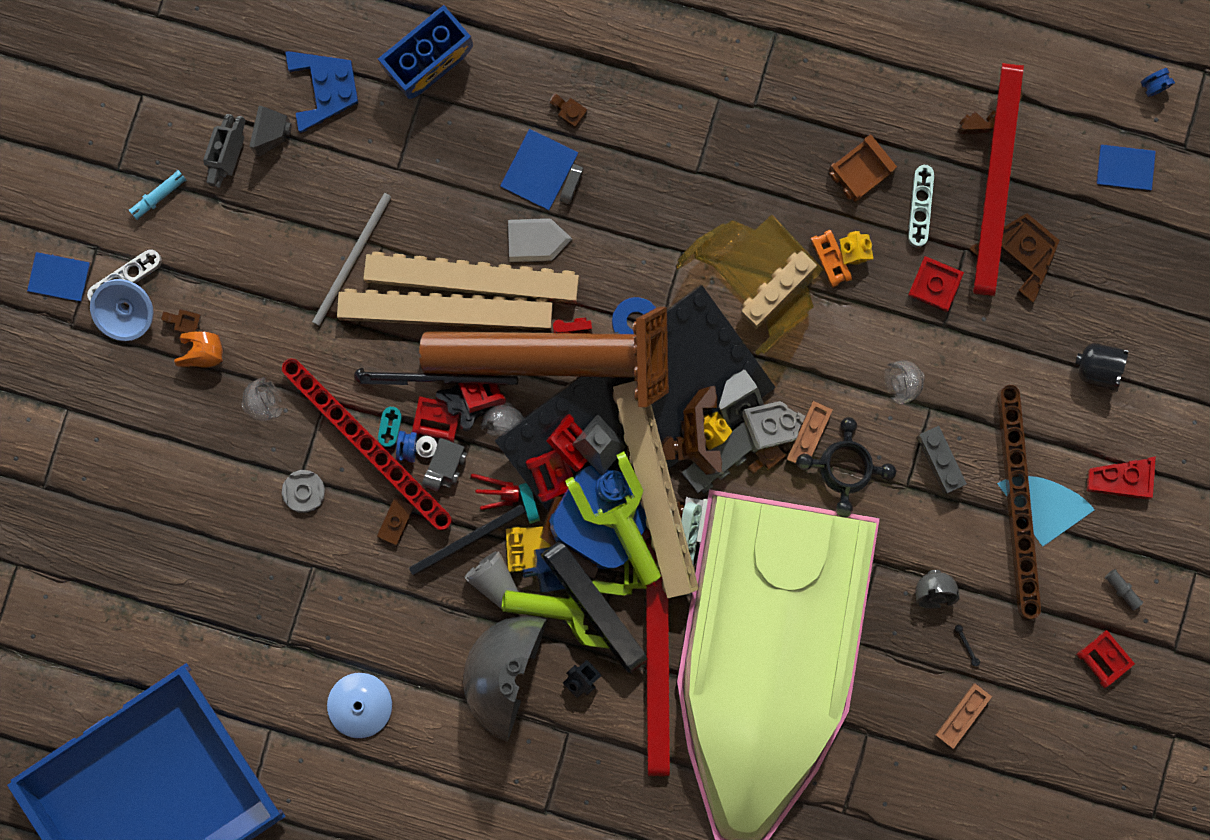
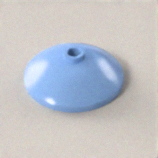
[90,279,153,341]
[327,673,392,738]

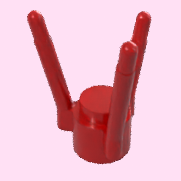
[471,474,519,510]

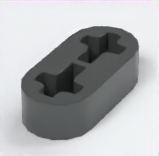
[559,164,584,205]

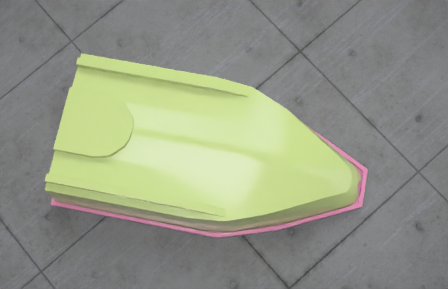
[677,490,879,840]

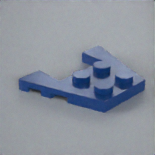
[285,51,359,133]

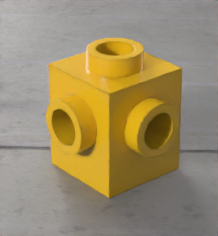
[839,231,873,265]
[704,411,733,450]

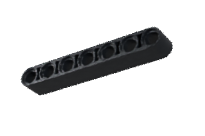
[541,541,648,674]

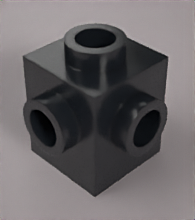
[563,660,602,698]

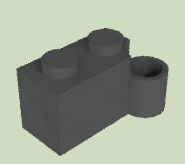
[422,438,468,492]

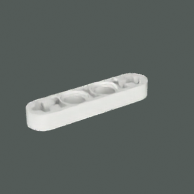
[87,250,162,301]

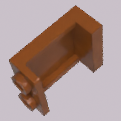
[829,134,897,202]

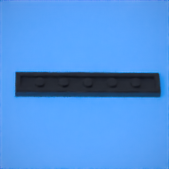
[409,505,526,576]

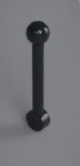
[954,625,980,666]

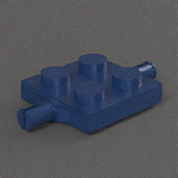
[522,547,565,593]

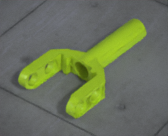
[565,451,661,585]
[501,580,633,649]

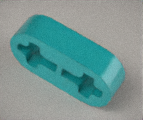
[378,407,402,447]
[519,483,540,524]

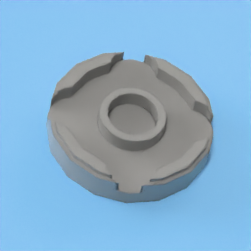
[282,470,325,513]

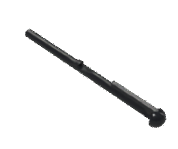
[354,368,519,385]

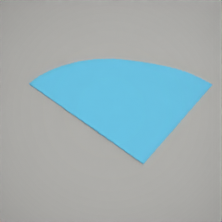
[997,476,1095,546]

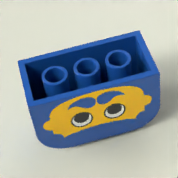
[378,5,473,99]

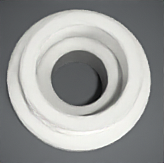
[416,436,437,458]

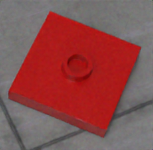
[908,256,964,312]

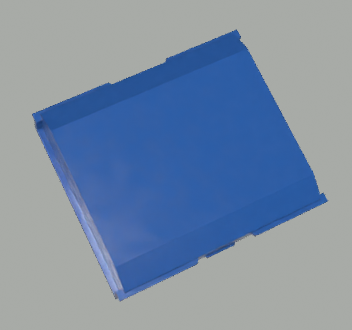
[7,663,286,840]

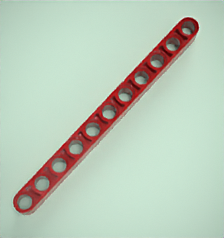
[973,63,1024,296]
[282,358,453,531]
[646,539,670,776]

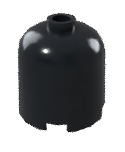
[1075,343,1129,392]

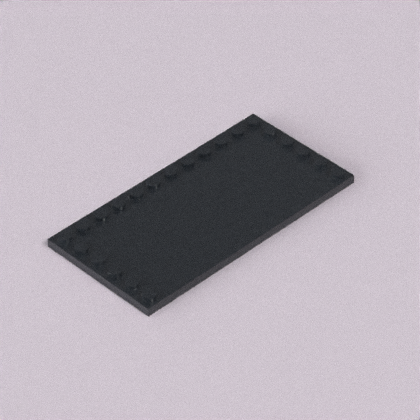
[494,284,776,513]

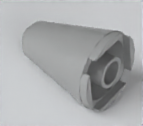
[465,552,518,609]

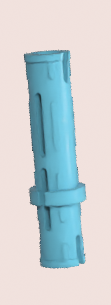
[129,170,187,220]

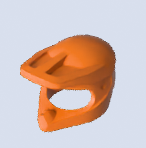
[174,332,223,368]

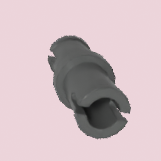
[1104,569,1143,611]

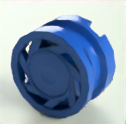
[1140,68,1175,97]
[396,431,418,462]
[595,470,629,503]

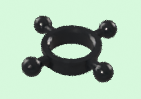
[796,417,897,517]

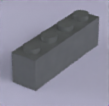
[681,422,759,494]

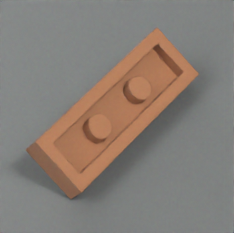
[786,401,833,464]
[935,683,992,749]

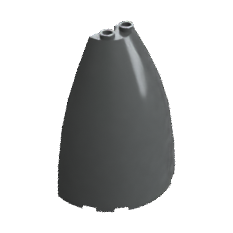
[463,615,548,742]

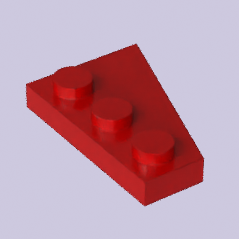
[1087,456,1156,500]

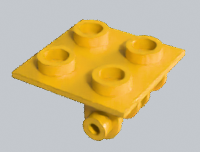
[506,527,550,572]

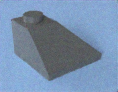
[249,106,292,157]
[719,370,764,430]
[572,415,627,475]

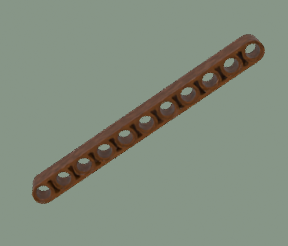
[997,384,1041,620]

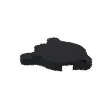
[436,383,498,431]

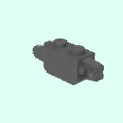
[203,114,245,188]

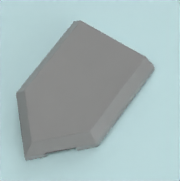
[508,219,572,262]
[743,401,806,449]

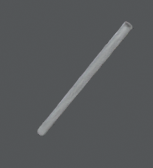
[312,193,391,326]

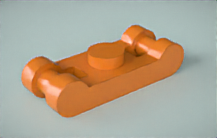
[810,230,852,288]

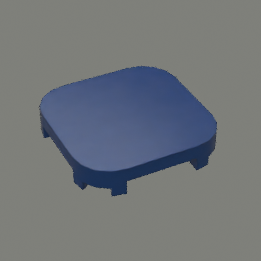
[549,466,647,570]

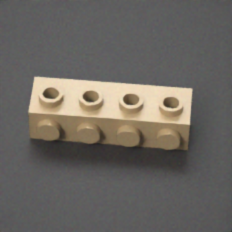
[741,250,817,329]

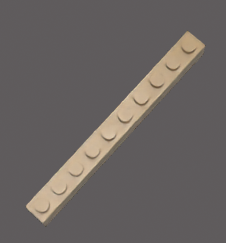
[364,252,579,304]
[337,289,553,331]
[613,381,699,598]

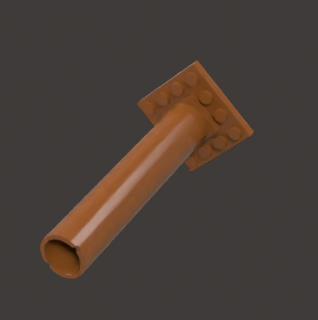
[419,307,669,407]

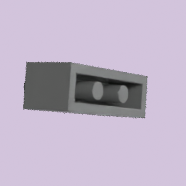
[917,426,967,495]

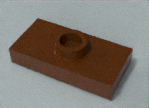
[377,497,414,546]

